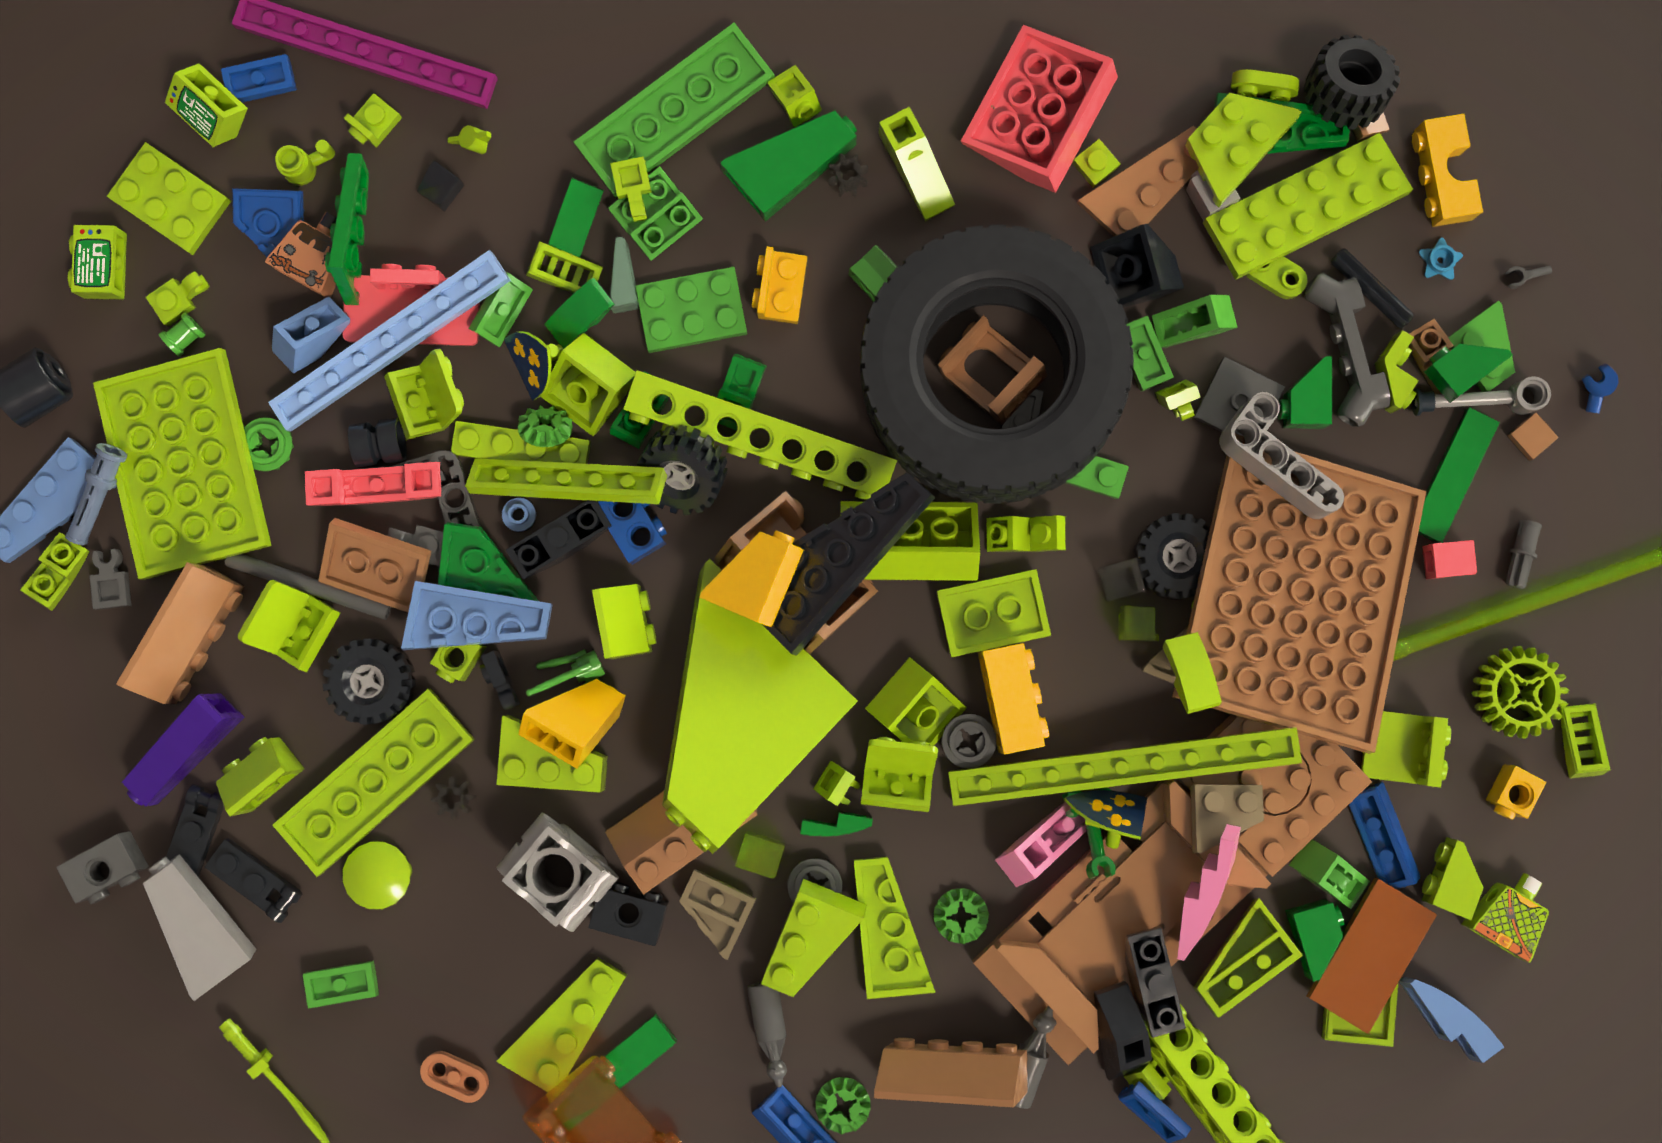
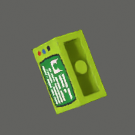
[165,63,248,147]
[68,225,127,299]

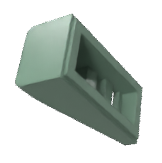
[610,237,639,313]

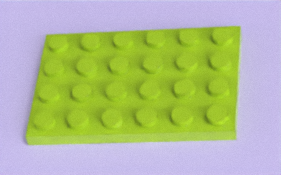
[93,348,272,580]

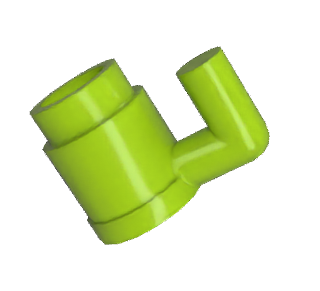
[275,140,335,186]

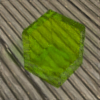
[1119,605,1159,641]
[735,831,786,878]

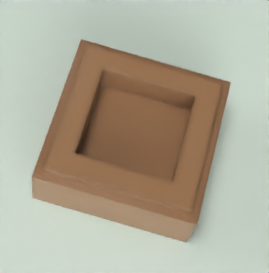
[1507,412,1559,461]

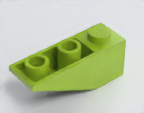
[878,107,955,221]

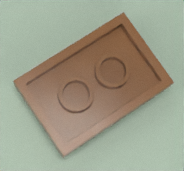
[318,518,431,612]

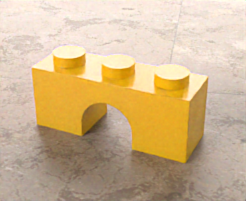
[1412,114,1483,227]

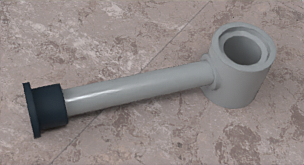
[1412,377,1551,416]

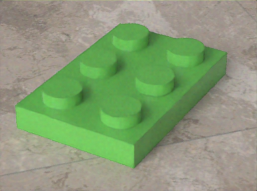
[635,267,747,353]

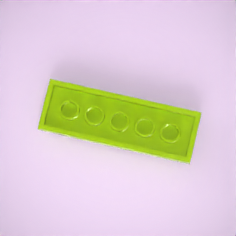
[1203,133,1413,280]
[272,689,475,877]

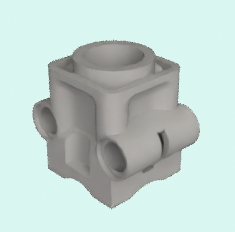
[496,813,619,932]

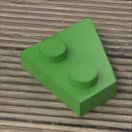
[1448,301,1515,392]

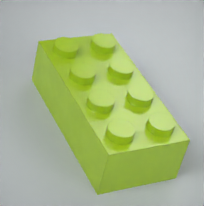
[841,501,980,581]

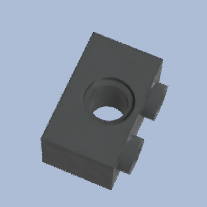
[56,831,149,905]

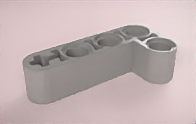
[1219,392,1344,520]

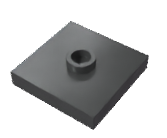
[1193,357,1285,436]

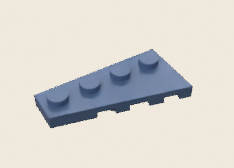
[0,437,117,563]
[401,581,553,650]

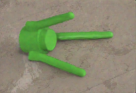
[526,649,606,696]

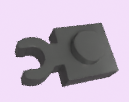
[90,549,132,610]

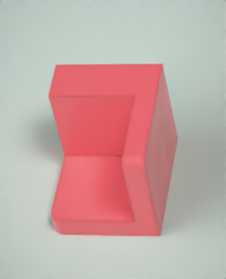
[1422,540,1477,580]

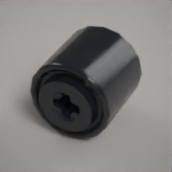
[0,347,73,428]

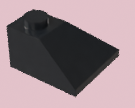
[1090,224,1184,308]

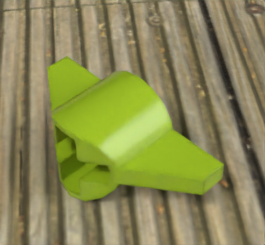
[448,125,491,154]

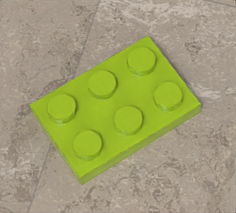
[107,142,231,255]
[936,569,1051,657]

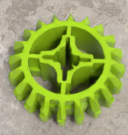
[1471,646,1570,739]

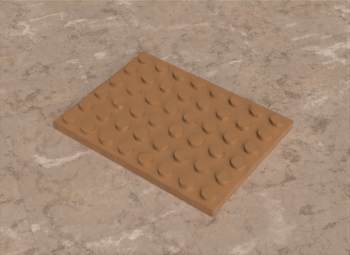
[1173,434,1426,754]

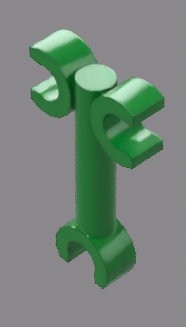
[1062,787,1116,879]

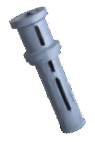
[65,443,127,545]

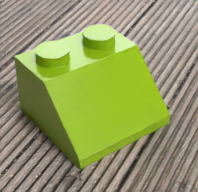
[540,333,636,436]
[592,584,657,660]
[865,657,967,746]
[216,737,305,817]

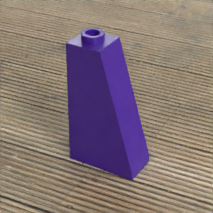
[122,694,245,807]

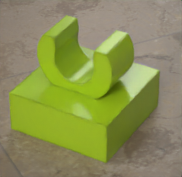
[1155,380,1201,421]
[813,761,860,806]
[1124,1059,1172,1100]

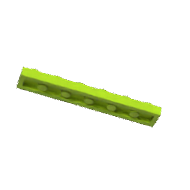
[465,458,667,504]

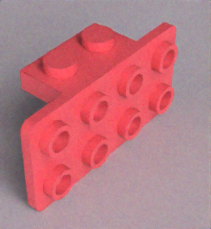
[343,264,480,346]

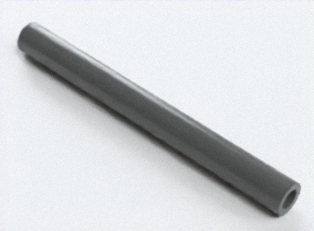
[225,554,391,620]

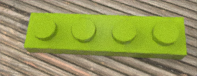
[451,421,591,464]

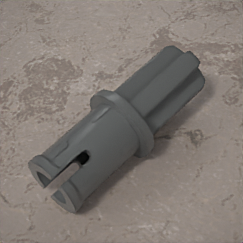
[1506,520,1542,589]

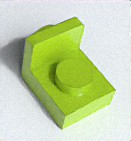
[767,65,822,127]
[344,93,402,148]

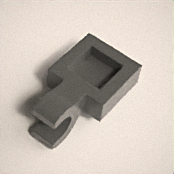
[387,525,443,567]

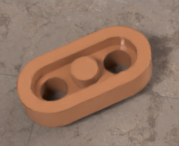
[420,1051,489,1103]

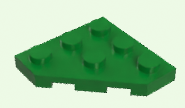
[438,522,538,601]

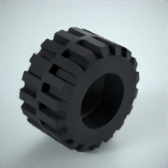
[1304,35,1400,129]

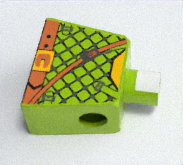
[1461,873,1549,963]

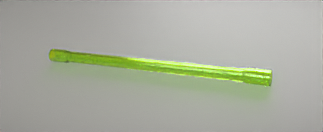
[1393,546,1662,662]

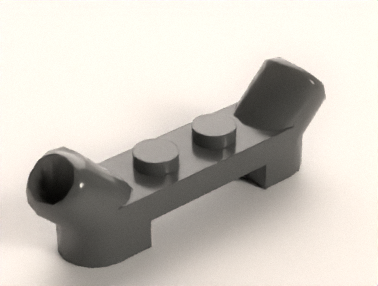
[1304,273,1390,427]

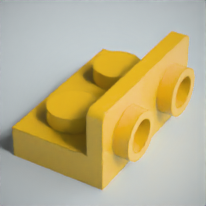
[752,246,808,324]

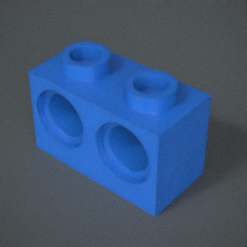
[598,501,667,565]

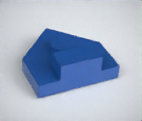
[232,189,304,257]

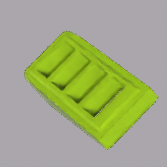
[526,242,603,293]
[1559,703,1610,778]

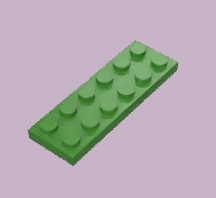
[574,22,775,198]

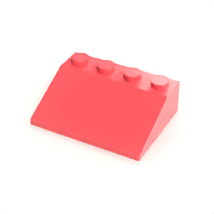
[961,25,1118,193]

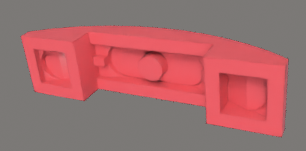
[305,462,441,506]

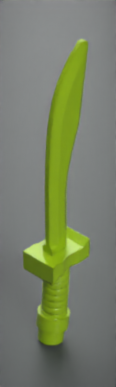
[219,1019,330,1143]

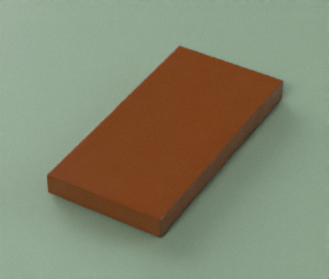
[1306,878,1437,1034]

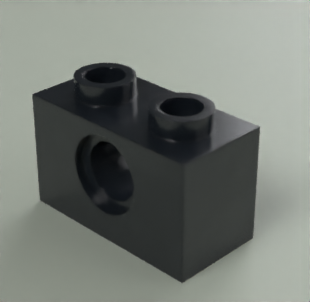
[588,881,669,946]

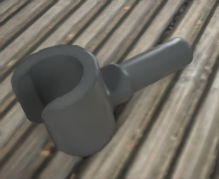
[1505,266,1552,289]

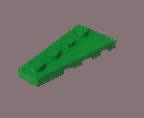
[1214,92,1350,154]
[325,153,369,305]

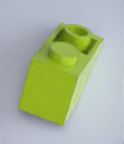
[1422,837,1484,920]

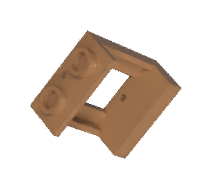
[938,315,1047,425]

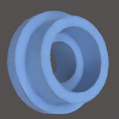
[502,498,536,532]

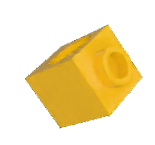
[1486,764,1546,820]

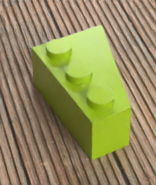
[497,715,608,792]
[761,879,867,997]
[1193,898,1303,1018]

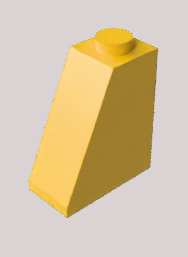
[699,530,804,627]
[518,679,626,769]

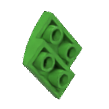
[607,166,703,261]

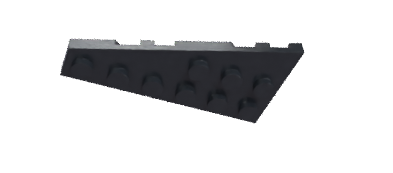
[762,472,935,656]

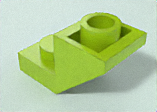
[1375,330,1419,414]
[987,515,1066,552]

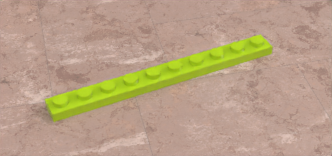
[948,727,1302,806]

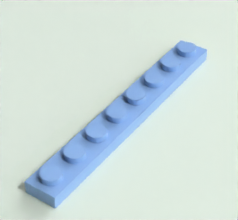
[268,250,511,431]

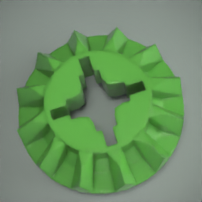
[518,405,572,447]
[244,418,294,472]
[934,888,989,944]
[815,1077,871,1135]

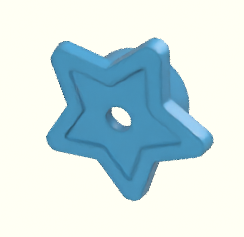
[1419,238,1463,280]

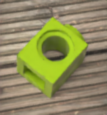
[430,644,487,683]

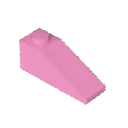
[995,802,1087,887]

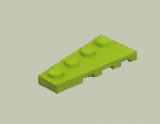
[854,856,936,999]
[496,957,627,1097]

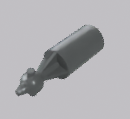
[747,982,787,1087]
[1016,1006,1057,1109]

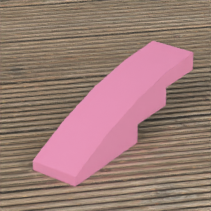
[1177,824,1241,961]

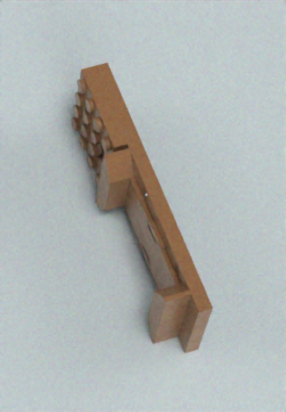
[972,714,1372,1065]

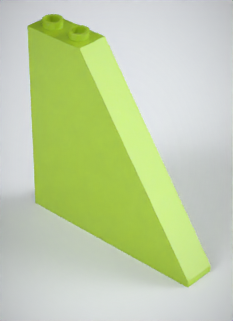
[662,559,858,854]

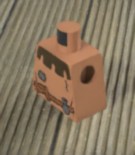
[265,212,337,298]

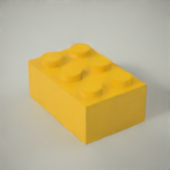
[977,643,1049,755]

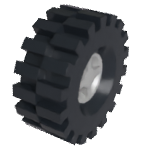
[636,425,728,515]
[1133,513,1210,600]
[322,639,416,725]

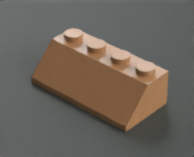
[116,562,245,704]
[605,790,758,895]
[874,1038,1028,1107]

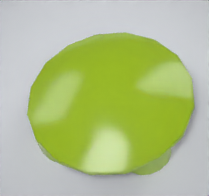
[343,841,412,909]

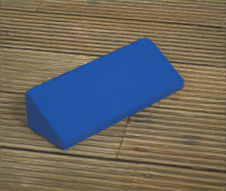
[1349,782,1420,889]
[752,1085,836,1143]

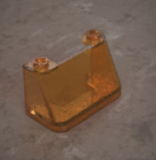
[522,1056,682,1143]

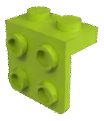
[384,348,464,440]
[238,580,340,672]
[1361,711,1451,788]
[861,737,938,812]

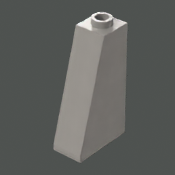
[143,854,257,1001]

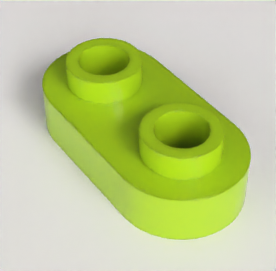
[1231,69,1300,102]
[1246,256,1307,299]

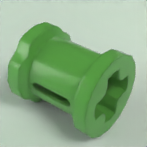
[158,312,206,357]

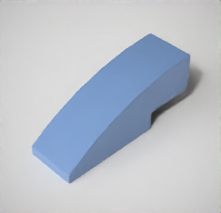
[1399,977,1504,1063]

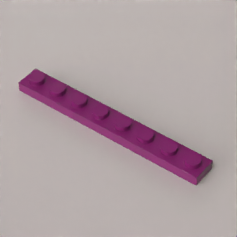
[231,0,498,109]

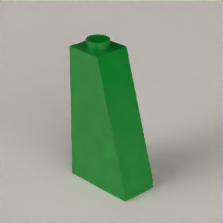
[720,111,857,222]

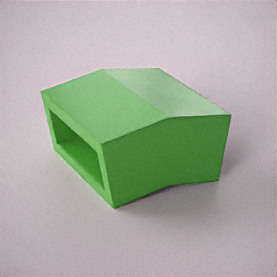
[848,245,897,302]

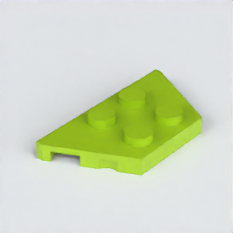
[1185,93,1302,207]

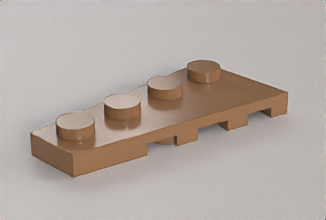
[1077,126,1198,237]

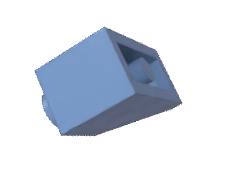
[272,296,350,373]

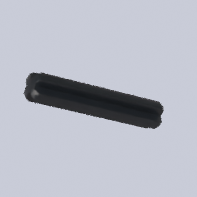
[1331,248,1414,328]

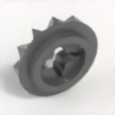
[941,713,996,768]
[788,858,842,902]

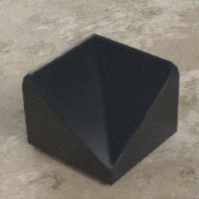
[417,160,464,212]

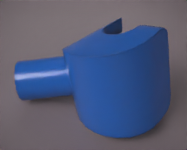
[1582,363,1619,414]

